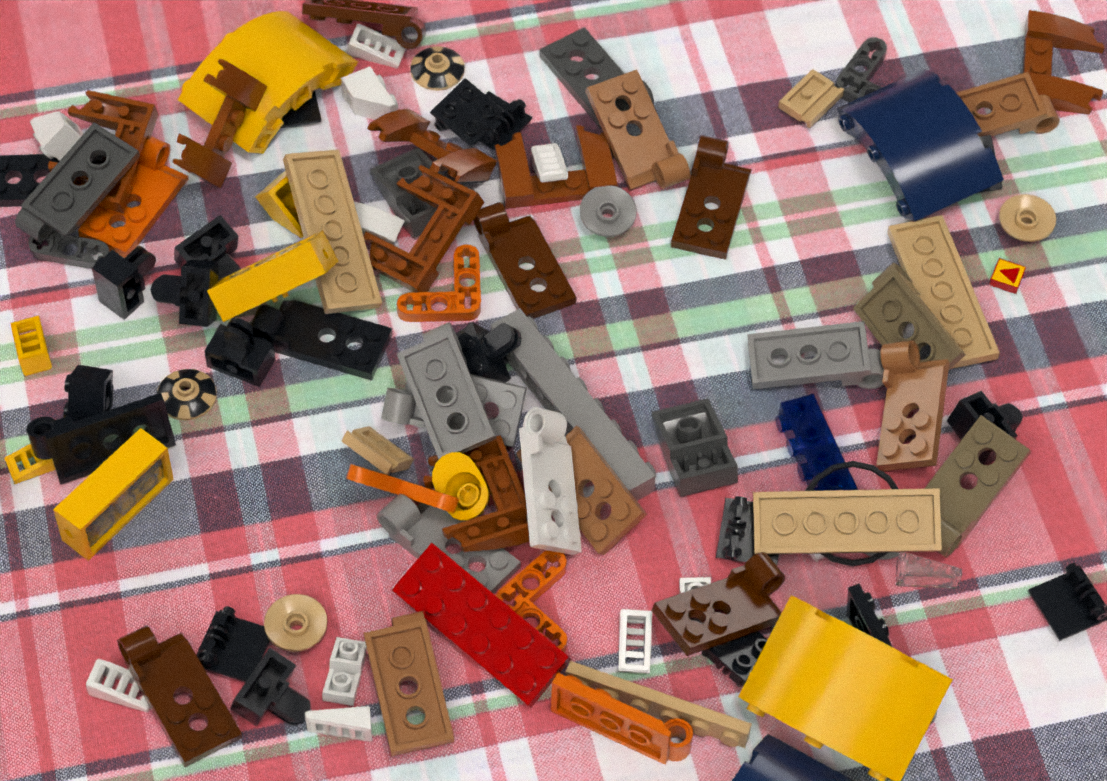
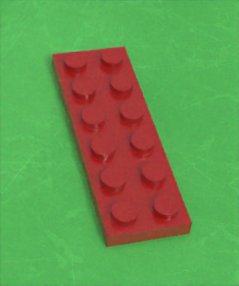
[392,543,571,708]

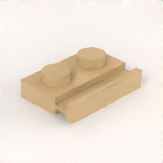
[778,69,844,128]
[341,426,414,475]

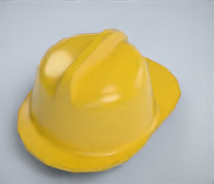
[432,452,490,521]

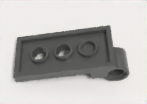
[539,27,654,128]
[15,123,140,242]

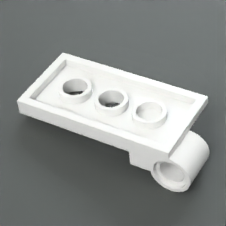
[519,407,582,555]

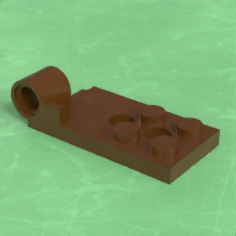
[302,0,426,49]
[671,135,752,260]
[473,202,577,319]
[651,552,785,656]
[117,625,242,768]

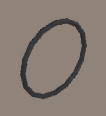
[805,461,899,566]

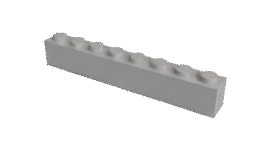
[491,308,656,501]

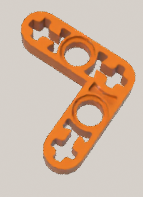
[397,244,481,322]
[346,464,459,513]
[496,550,567,653]

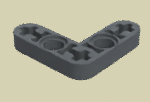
[836,37,887,102]
[28,230,110,269]

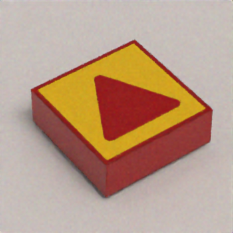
[989,258,1026,294]

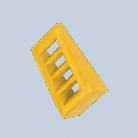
[10,315,52,376]
[4,444,55,484]

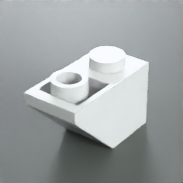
[341,66,398,120]
[30,111,83,161]

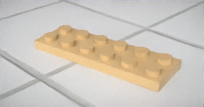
[283,149,382,314]
[887,215,1000,369]
[753,488,942,555]

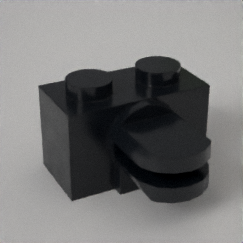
[174,215,241,281]
[92,246,156,320]
[150,260,219,327]
[204,318,276,387]
[456,322,522,382]
[63,364,114,422]
[947,391,1022,465]
[230,648,311,727]

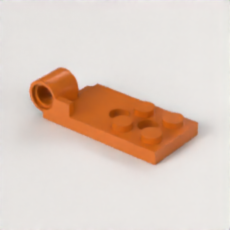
[78,136,189,258]
[551,673,693,765]

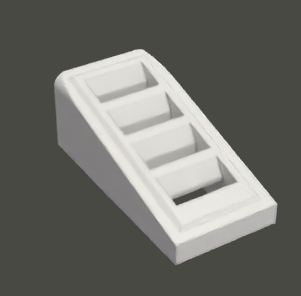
[345,23,406,69]
[531,143,568,183]
[618,609,652,674]
[86,659,150,713]
[305,706,372,741]

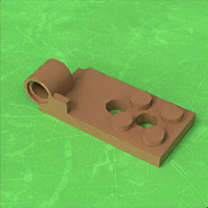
[585,69,690,191]
[956,72,1060,137]
[876,340,950,471]
[516,425,647,555]
[364,611,454,756]

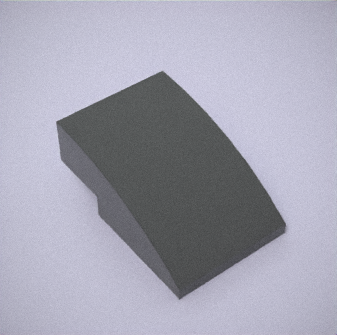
[370,147,445,238]
[652,398,738,497]

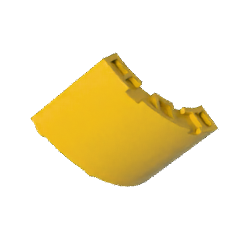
[177,11,358,153]
[738,595,953,781]

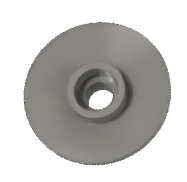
[580,185,637,237]

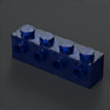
[775,394,858,491]

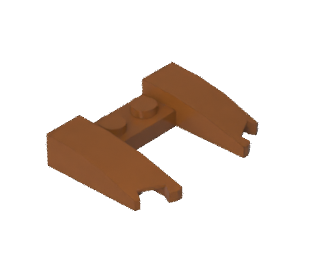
[1023,10,1104,115]
[173,59,267,188]
[48,90,159,213]
[367,109,497,182]
[495,125,618,209]
[364,165,484,292]
[423,435,530,552]

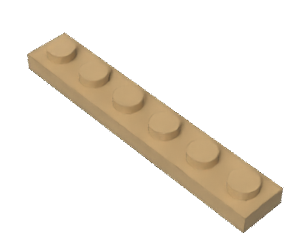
[566,661,752,748]

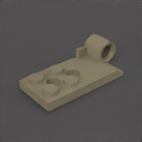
[853,262,966,370]
[924,415,1031,558]

